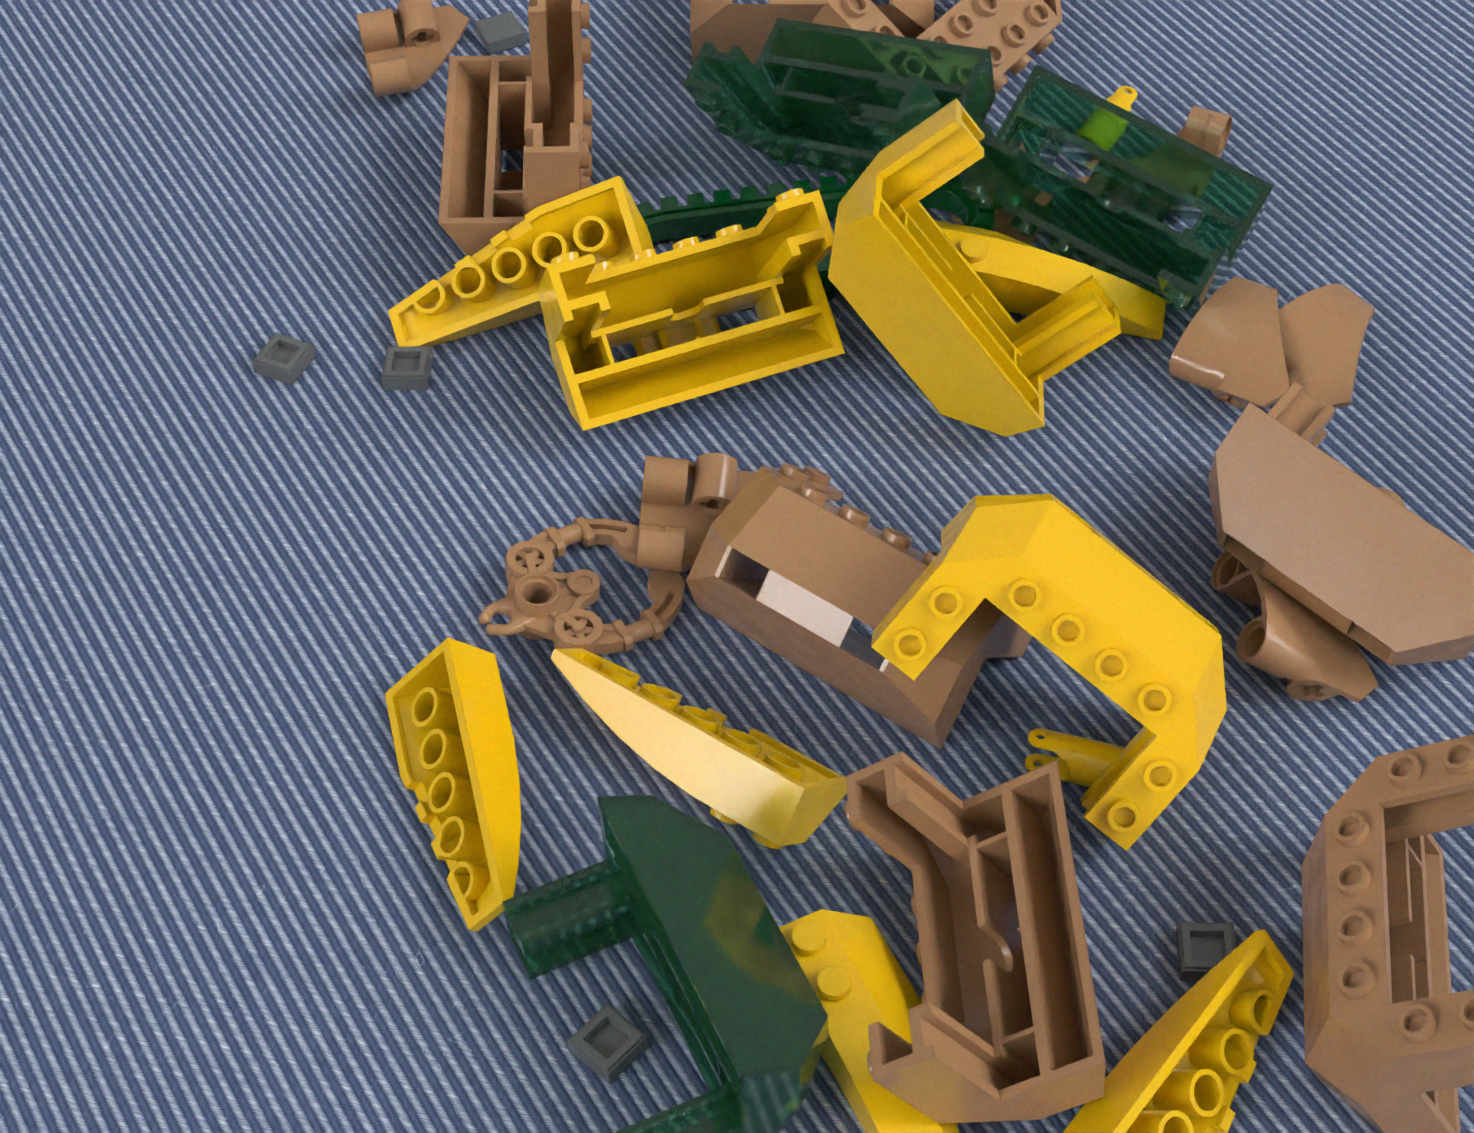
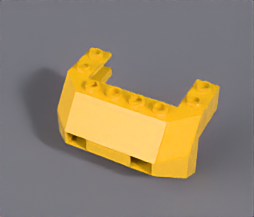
[828,98,1121,437]
[537,188,845,431]
[871,494,1227,851]

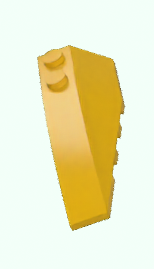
[388,176,654,347]
[934,220,1166,340]
[385,637,521,932]
[551,648,847,849]
[771,909,960,1133]
[1063,930,1295,1133]

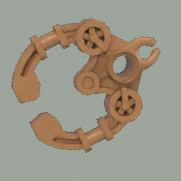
[478,516,685,655]

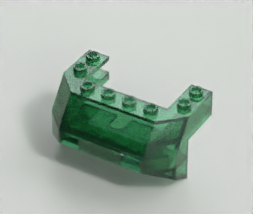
[683,18,996,180]
[958,64,1274,313]
[502,795,828,1133]

